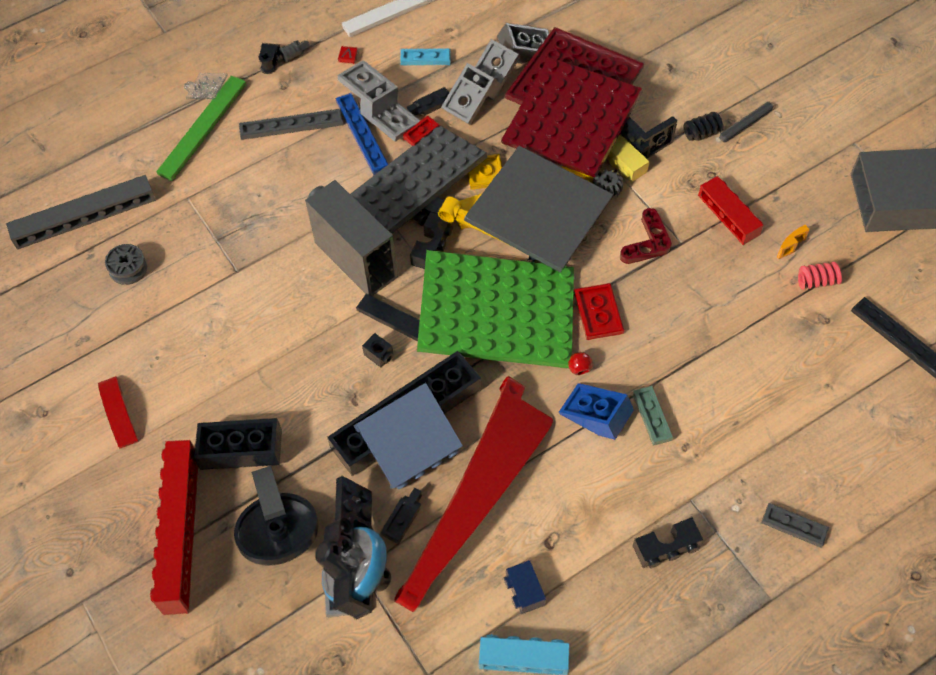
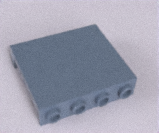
[354,383,463,490]

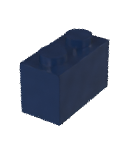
[503,560,546,614]

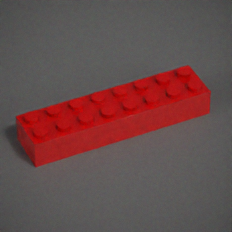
[150,440,198,615]

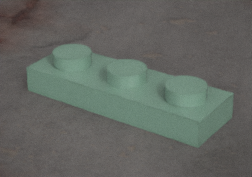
[633,386,673,446]

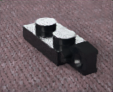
[407,87,449,116]
[380,487,422,544]

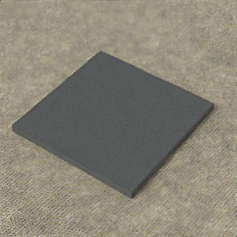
[464,146,613,273]

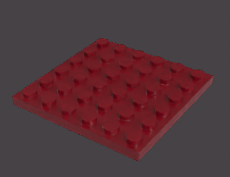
[505,27,644,105]
[501,57,643,178]

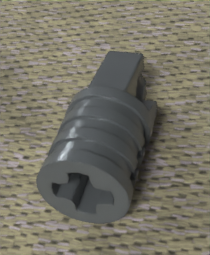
[279,40,310,62]

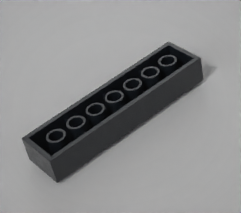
[327,351,482,476]

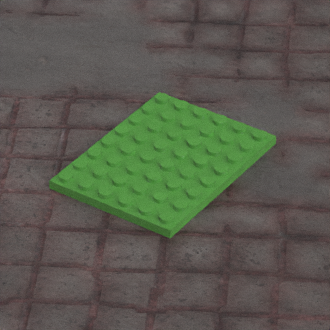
[417,250,574,368]

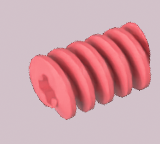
[798,261,842,290]

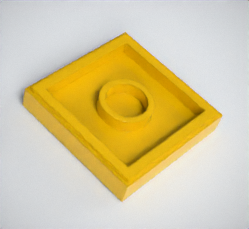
[468,154,502,190]

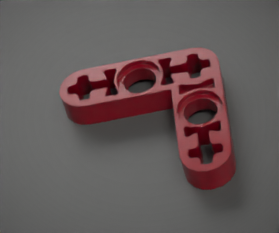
[620,208,672,264]

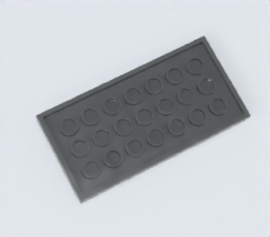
[351,126,488,234]

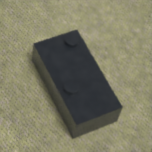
[194,418,282,470]

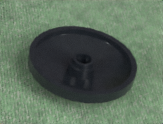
[234,493,319,566]

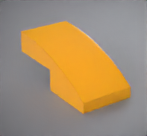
[777,224,810,259]

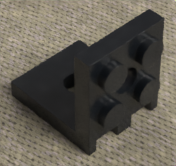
[620,116,678,159]

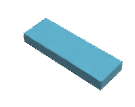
[400,48,450,65]

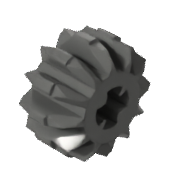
[593,169,623,198]

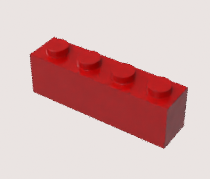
[698,176,764,245]

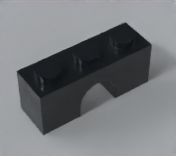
[410,212,453,269]
[633,517,703,568]

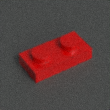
[403,115,440,146]

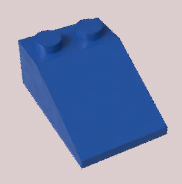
[559,383,634,440]

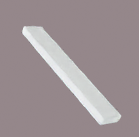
[342,0,435,37]

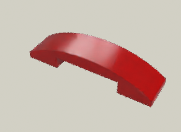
[98,376,139,449]

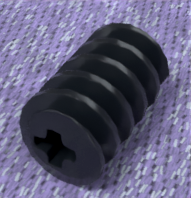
[683,111,724,141]

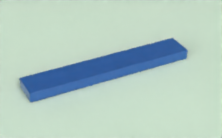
[336,93,388,175]

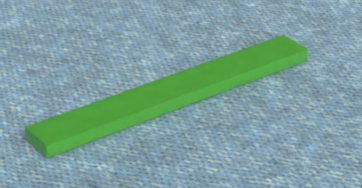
[156,75,246,181]

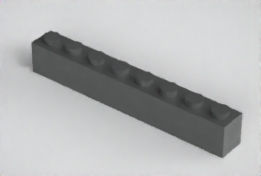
[6,175,156,250]

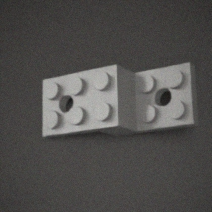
[441,39,520,125]
[338,60,420,142]

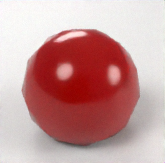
[568,352,593,375]

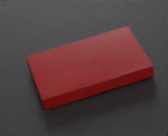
[574,283,624,340]

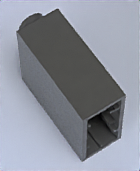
[850,148,936,232]
[305,180,398,296]

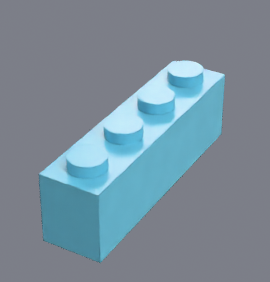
[479,635,569,675]

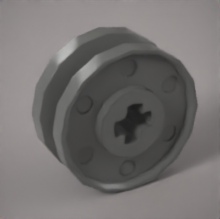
[105,244,147,285]

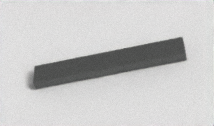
[239,109,343,140]

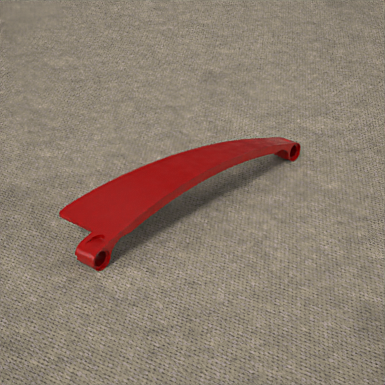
[394,376,553,612]

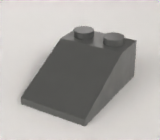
[497,23,549,63]

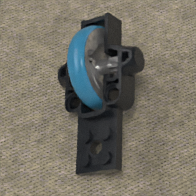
[315,476,391,620]

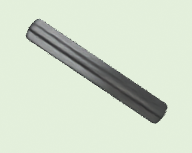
[719,102,774,142]

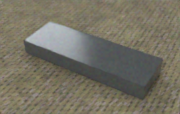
[251,466,286,521]
[761,503,829,548]

